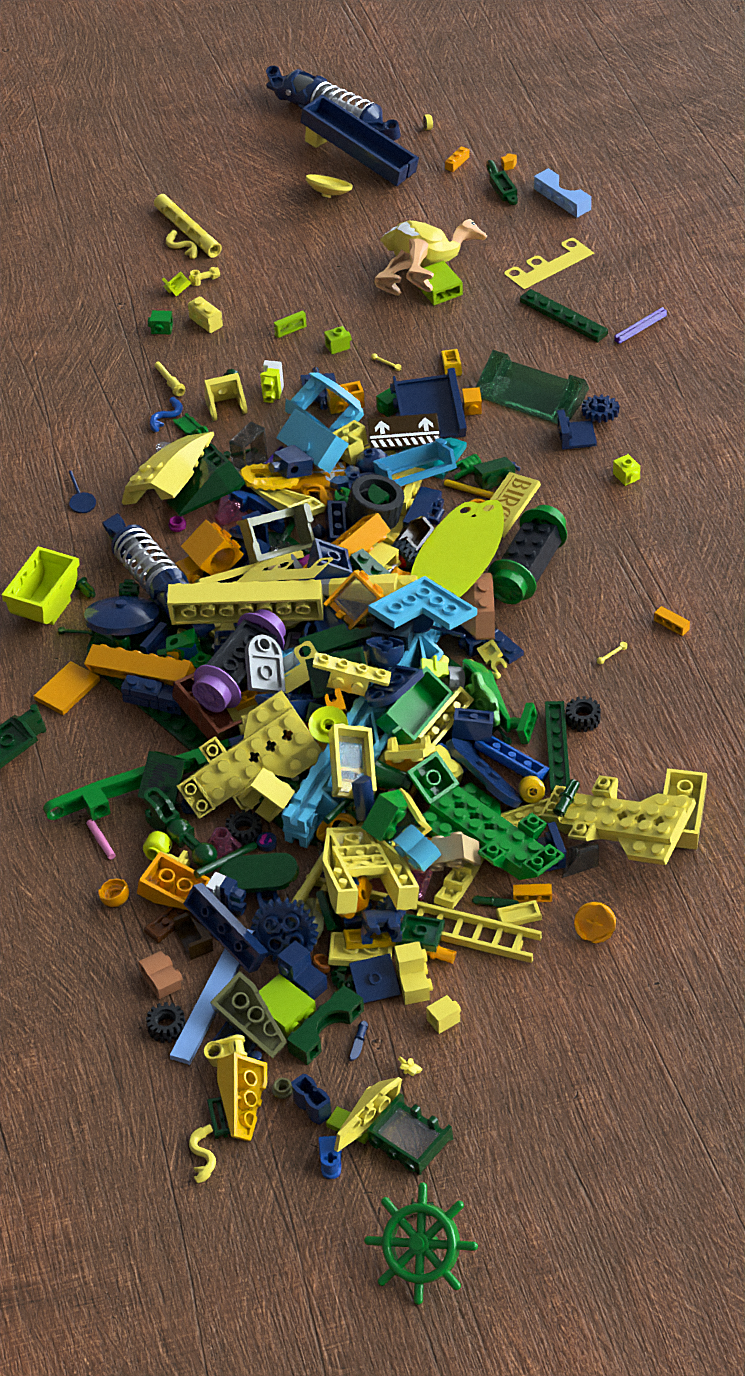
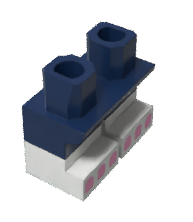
[206,872,247,916]

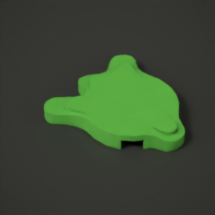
[465,672,500,727]

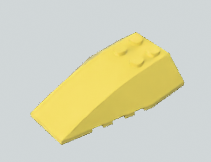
[122,432,214,505]

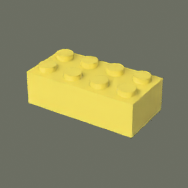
[663,768,707,850]

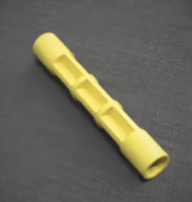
[154,194,222,258]

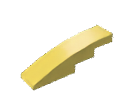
[434,856,484,909]

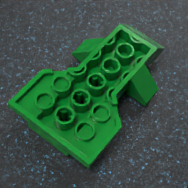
[415,782,565,880]

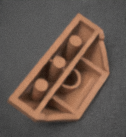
[460,573,495,640]

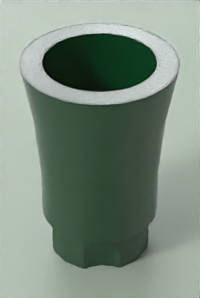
[375,759,413,794]

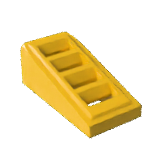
[441,349,462,376]

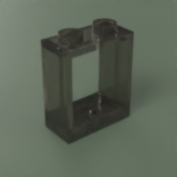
[229,422,268,469]

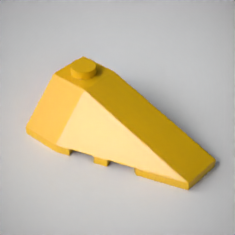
[217,1053,267,1141]

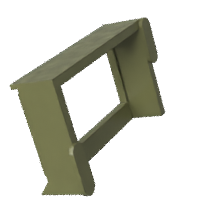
[236,503,315,564]

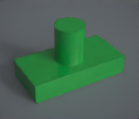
[510,703,538,744]

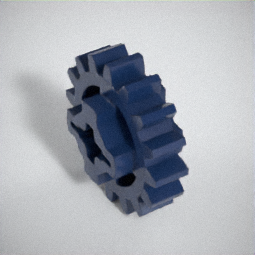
[581,394,619,423]

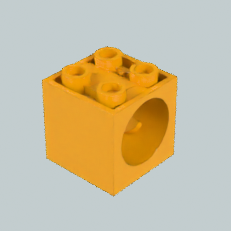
[181,520,244,575]

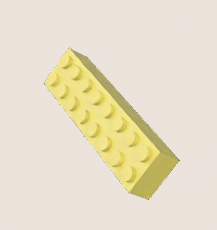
[167,579,324,625]

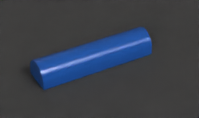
[474,736,549,782]

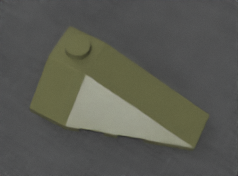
[210,971,287,1059]

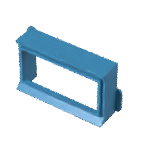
[373,438,457,486]

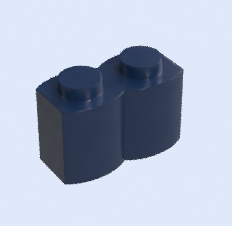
[291,1074,331,1125]

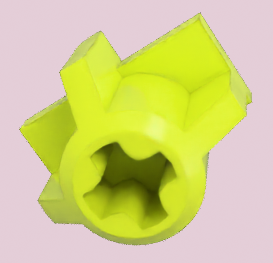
[419,655,449,679]

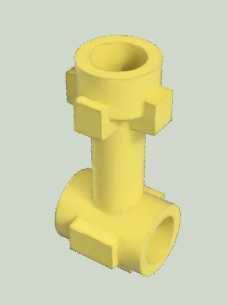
[189,267,220,286]

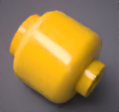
[518,776,545,803]

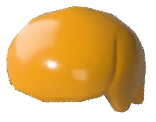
[98,878,129,907]

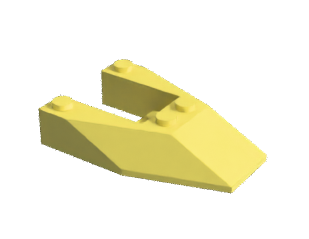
[322,826,419,914]

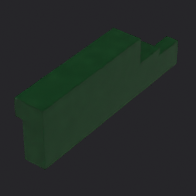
[298,624,371,657]

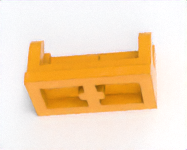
[325,688,348,714]

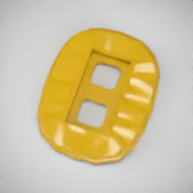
[239,463,299,491]

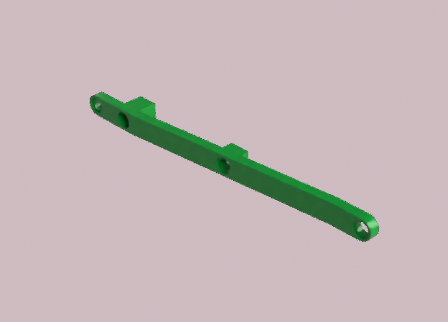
[43,705,327,821]

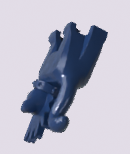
[360,895,407,945]

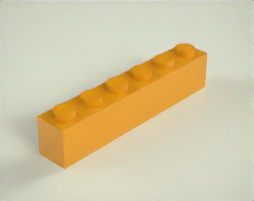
[84,644,196,686]

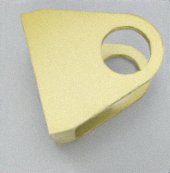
[205,373,247,421]

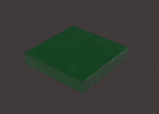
[395,914,445,953]

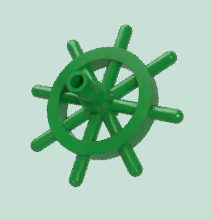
[364,1182,478,1305]

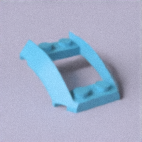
[285,373,364,432]

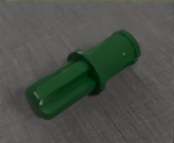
[553,779,580,817]

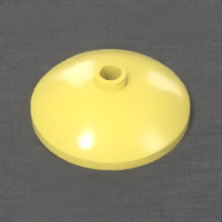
[306,174,353,198]

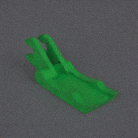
[173,413,209,436]

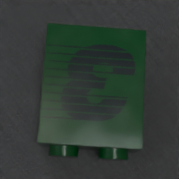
[138,751,192,807]

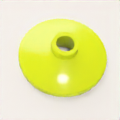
[309,706,348,744]

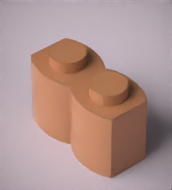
[138,951,183,999]

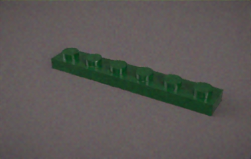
[520,289,608,343]
[545,701,570,794]

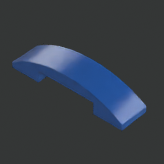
[230,490,285,533]

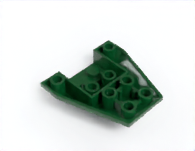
[166,449,246,517]

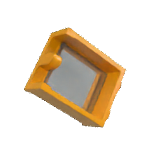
[323,570,385,630]

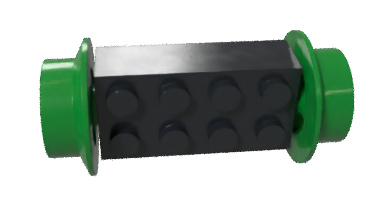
[488,505,567,605]

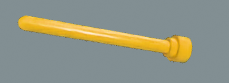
[444,479,494,499]

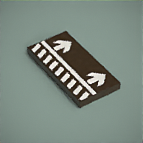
[367,413,440,451]

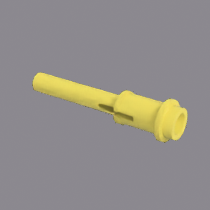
[154,362,185,396]

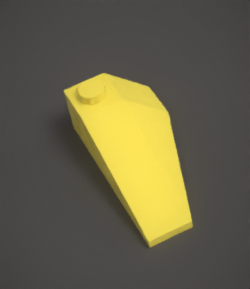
[334,1077,402,1152]

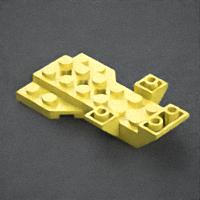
[177,690,323,819]
[540,775,696,865]

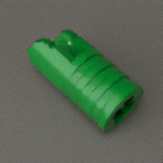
[450,454,482,480]

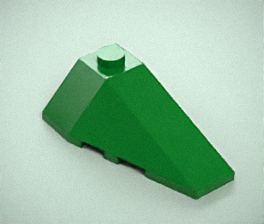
[463,659,510,733]

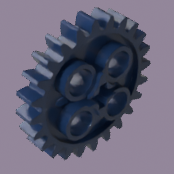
[250,897,319,961]

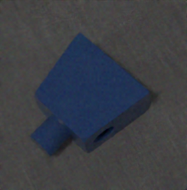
[268,445,314,479]

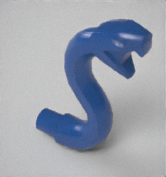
[150,397,183,432]

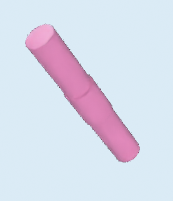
[87,819,116,860]

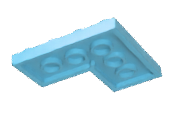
[368,576,477,630]

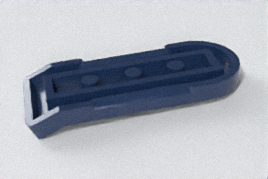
[446,738,523,808]

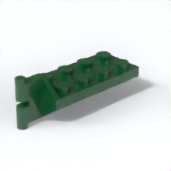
[0,704,47,769]

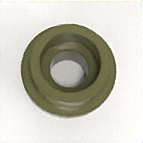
[272,1078,293,1099]

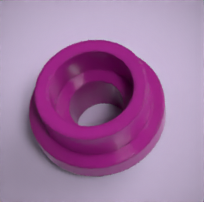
[168,516,186,532]

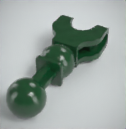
[144,787,218,867]

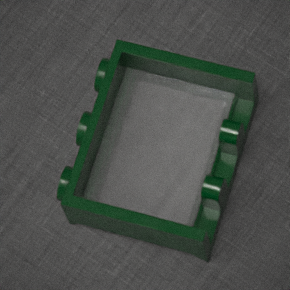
[367,1093,453,1175]

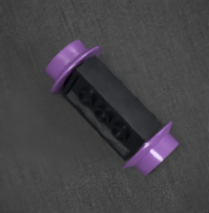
[192,609,286,712]

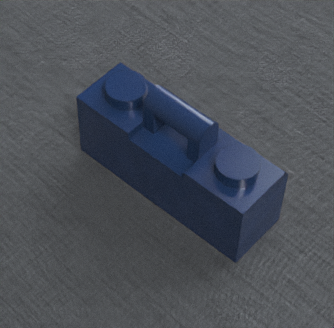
[403,486,445,529]

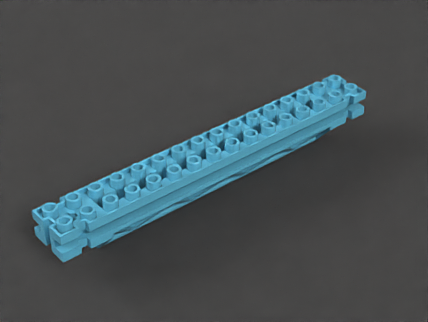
[281,621,444,848]

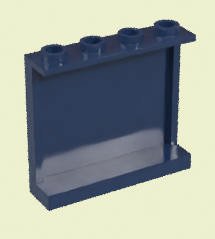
[390,368,467,439]

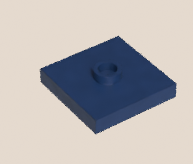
[349,953,400,1004]

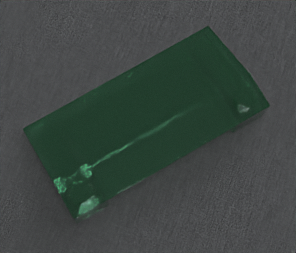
[475,350,589,424]

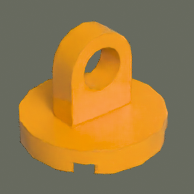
[574,902,616,943]

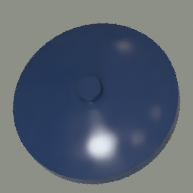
[84,596,160,636]

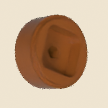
[311,954,332,974]

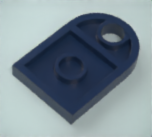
[365,665,424,708]

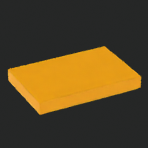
[34,661,100,716]

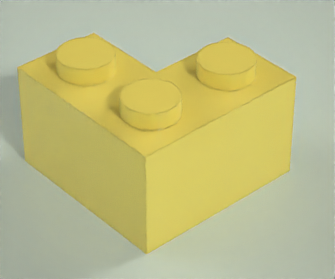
[332,420,368,465]
[394,941,433,1005]

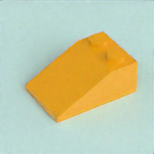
[137,852,210,910]

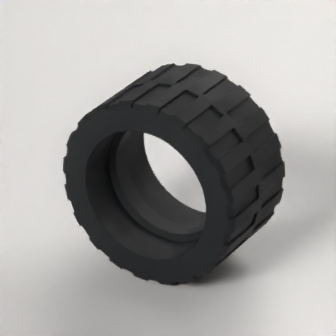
[346,474,405,530]

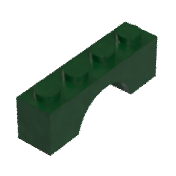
[287,986,364,1065]

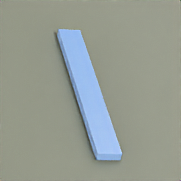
[170,929,254,1065]

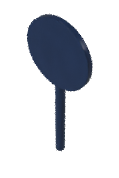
[69,470,96,513]
[409,613,465,638]

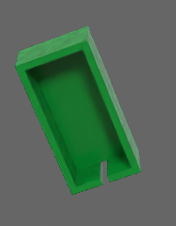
[375,666,454,745]

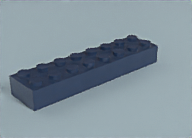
[183,883,268,973]

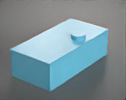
[276,409,349,474]

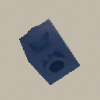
[457,628,486,657]
[158,684,183,715]

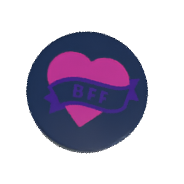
[256,832,277,852]

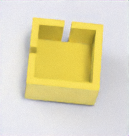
[238,768,295,823]

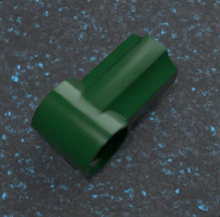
[95,632,132,651]

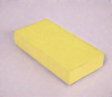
[496,900,542,925]

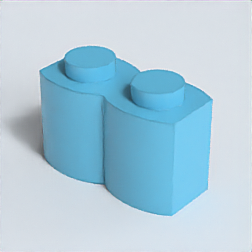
[393,824,441,872]

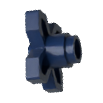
[330,465,378,490]

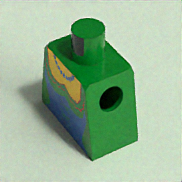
[157,629,203,661]

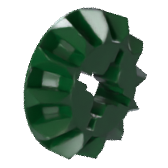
[331,966,355,990]

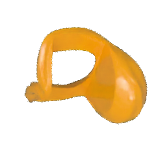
[301,483,333,509]
[316,813,357,842]

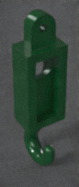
[486,160,518,205]

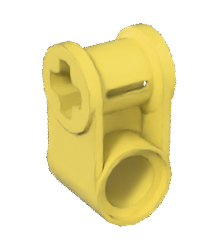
[204,1035,247,1067]

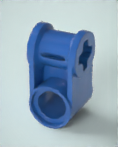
[319,1136,342,1179]

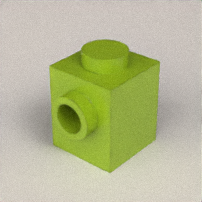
[324,326,352,354]

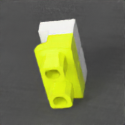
[260,360,284,403]

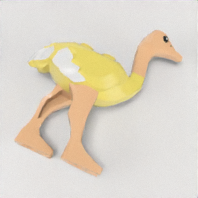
[375,219,487,295]

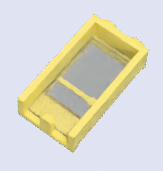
[328,723,377,799]

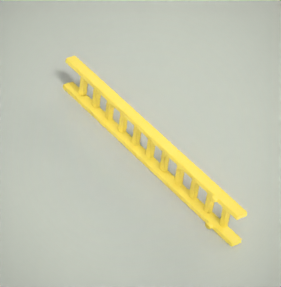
[306,874,542,963]

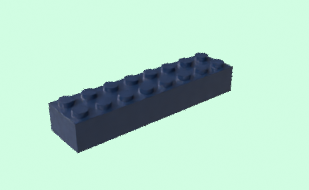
[300,94,419,186]

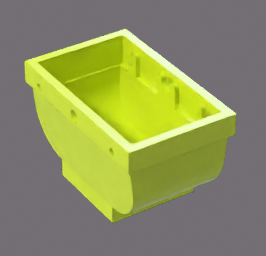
[2,546,80,625]

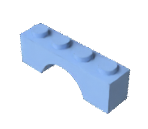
[534,168,591,217]

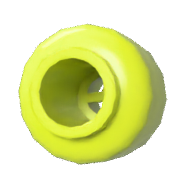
[143,831,172,861]

